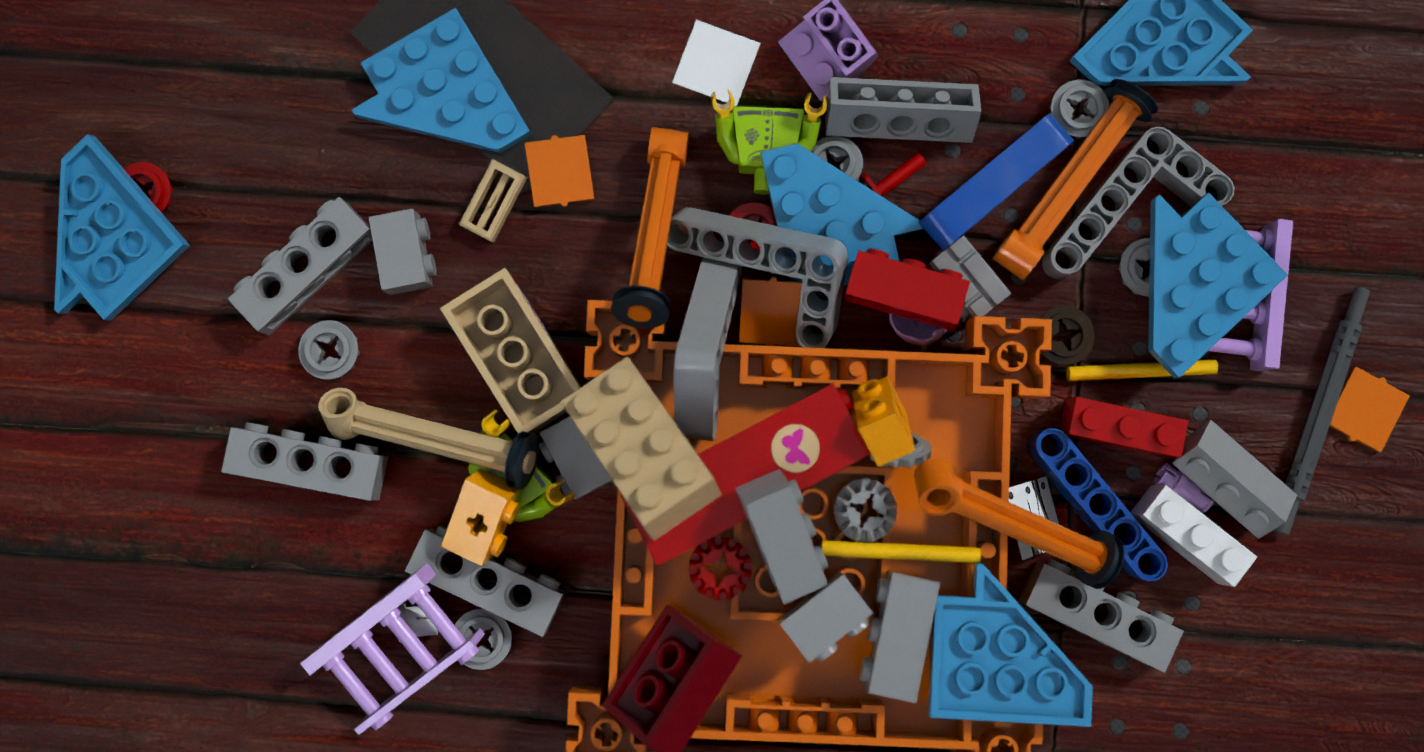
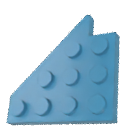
[1070,0,1253,86]
[351,8,532,153]
[54,134,190,320]
[760,143,923,293]
[1148,193,1288,379]
[928,563,1093,727]

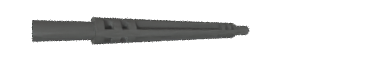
[1274,287,1370,536]

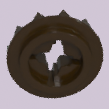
[1040,306,1095,365]

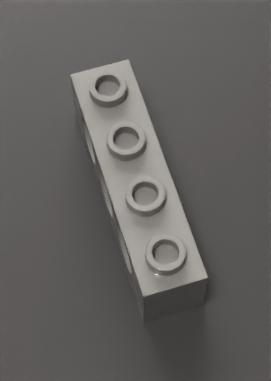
[825,77,981,143]
[228,197,373,336]
[221,422,388,501]
[405,525,566,637]
[1017,559,1184,673]

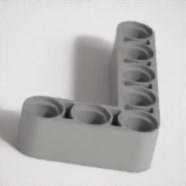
[1042,127,1235,280]
[667,207,848,348]
[674,257,742,441]

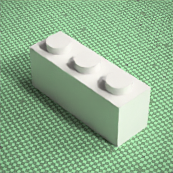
[1130,485,1257,587]

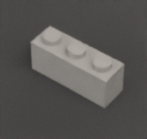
[1172,420,1297,539]
[735,469,829,604]
[859,570,940,703]

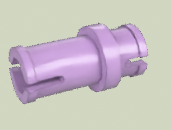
[1153,463,1214,513]

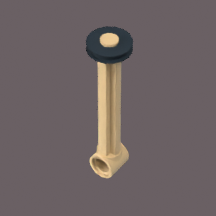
[318,388,539,490]

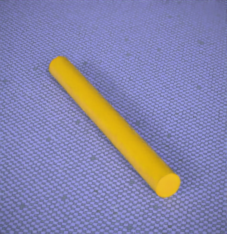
[1066,359,1218,381]
[821,540,981,563]

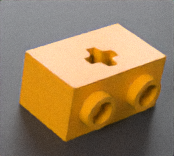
[852,376,915,467]
[441,469,520,566]

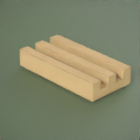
[459,159,527,243]

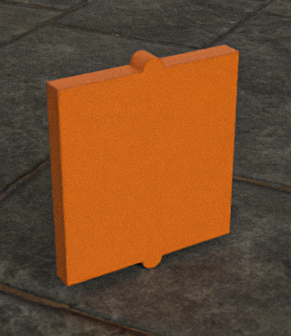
[525,135,594,208]
[739,276,802,346]
[1330,366,1410,453]

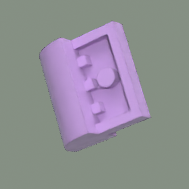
[778,0,878,101]

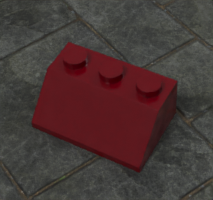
[602,604,742,752]

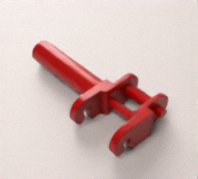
[860,153,926,196]

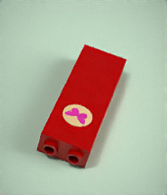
[620,383,871,566]

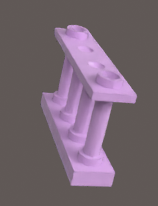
[1208,219,1293,372]
[300,563,485,735]

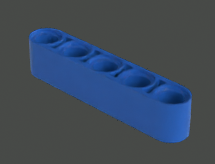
[919,113,1074,251]
[1027,428,1168,581]

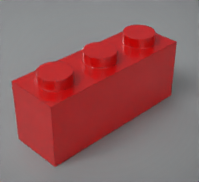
[845,248,970,332]
[1059,397,1188,459]

